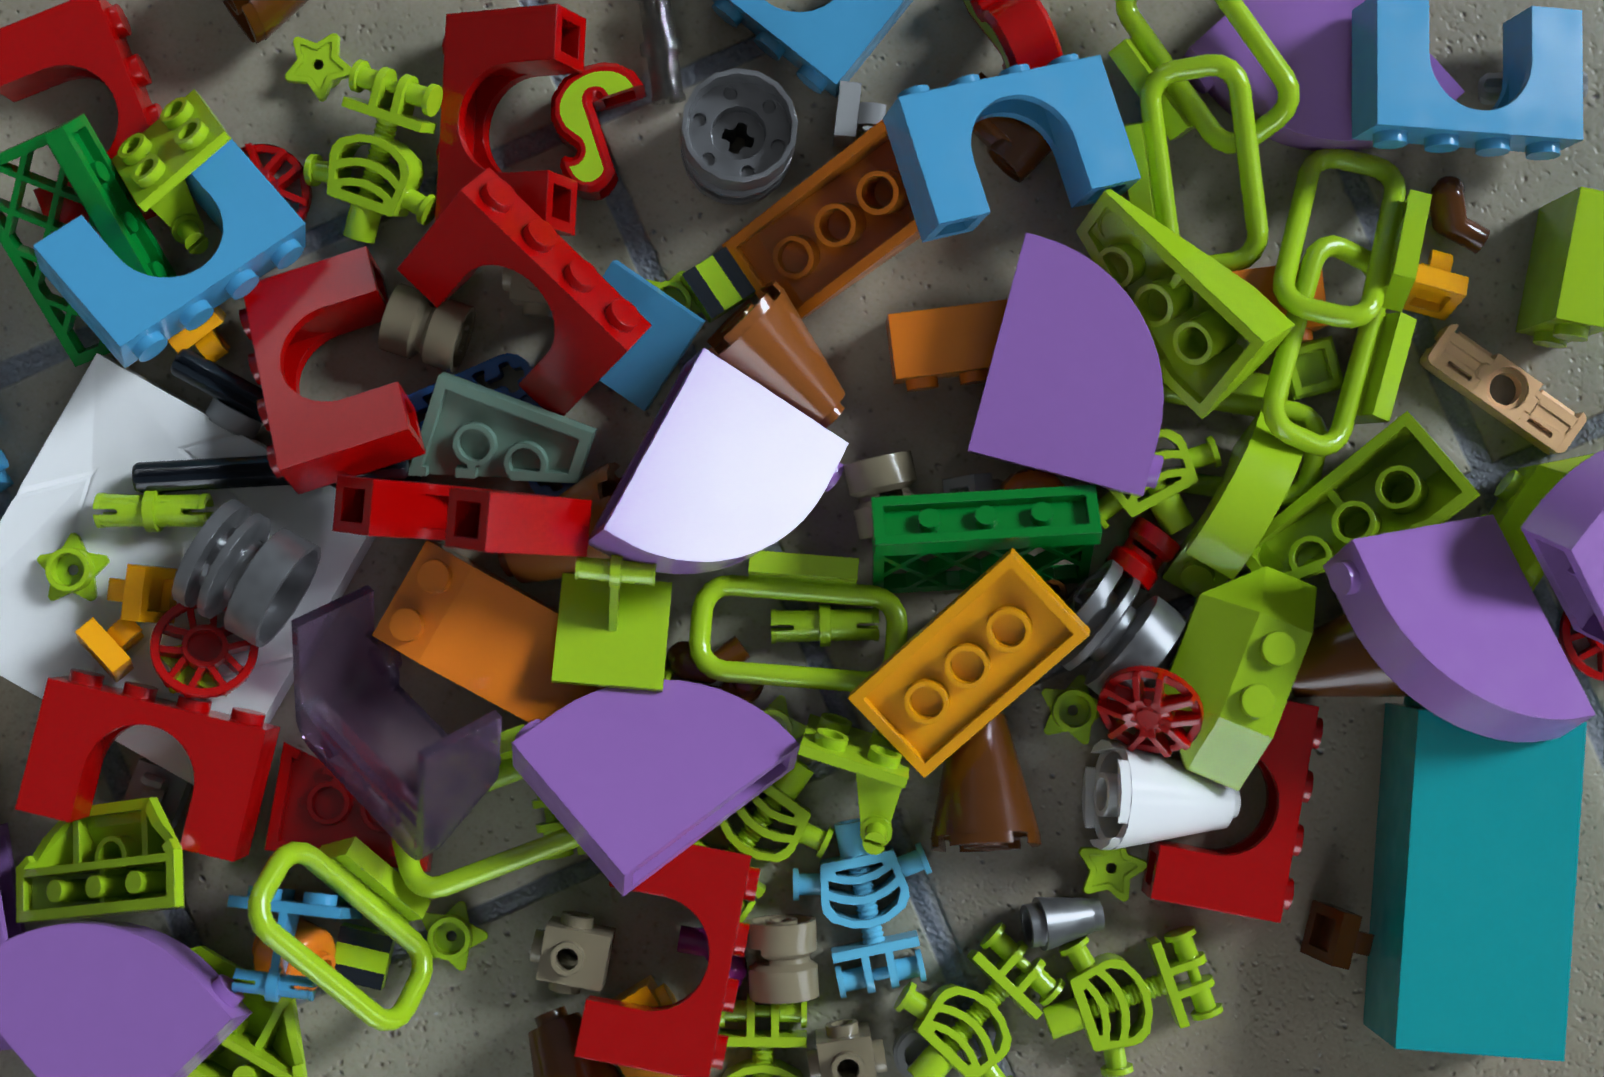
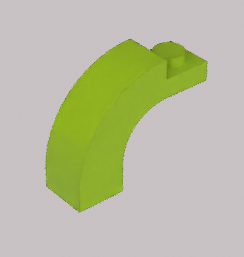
[1162,409,1304,598]

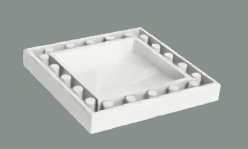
[0,353,376,785]

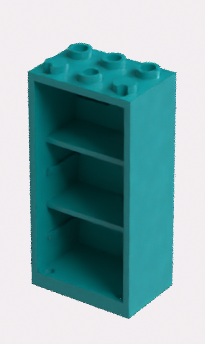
[1363,697,1587,1062]

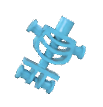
[793,818,932,999]

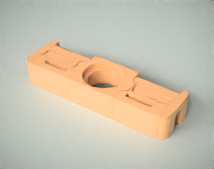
[1420,324,1587,455]

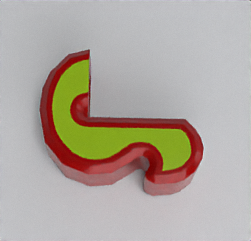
[963,0,1063,70]
[551,62,647,201]

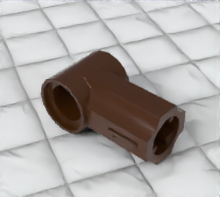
[972,72,1052,183]

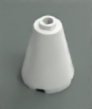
[1082,739,1241,850]

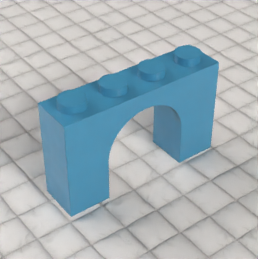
[712,0,914,98]
[1352,0,1583,160]
[883,53,1141,243]
[33,139,306,368]

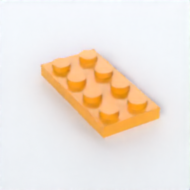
[848,547,1090,778]

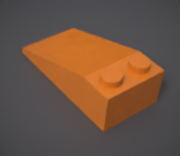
[722,119,921,320]
[372,540,606,723]

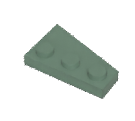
[408,372,597,483]

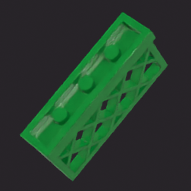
[0,113,177,367]
[871,485,1103,593]

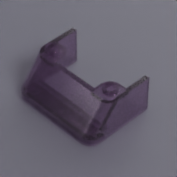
[291,585,502,860]

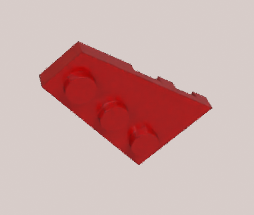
[264,742,439,872]

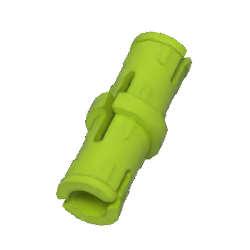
[93,491,214,532]
[771,604,880,647]

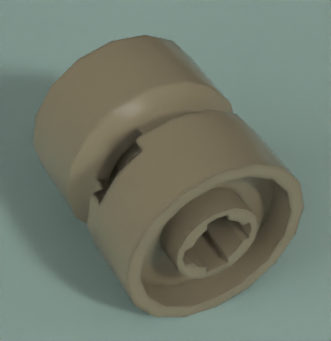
[378,283,476,374]
[843,450,918,540]
[746,914,819,1004]

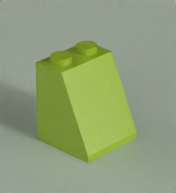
[1515,187,1604,348]

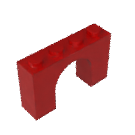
[0,0,163,237]
[434,4,586,236]
[397,167,652,416]
[239,246,426,495]
[332,475,592,557]
[15,669,280,862]
[1141,700,1323,923]
[574,844,760,1077]

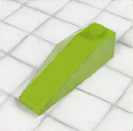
[1076,188,1295,419]
[1245,411,1480,580]

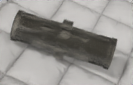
[637,0,686,105]

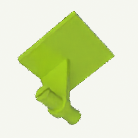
[111,89,232,254]
[551,554,672,692]
[797,713,910,855]

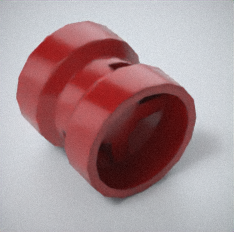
[1105,516,1181,592]

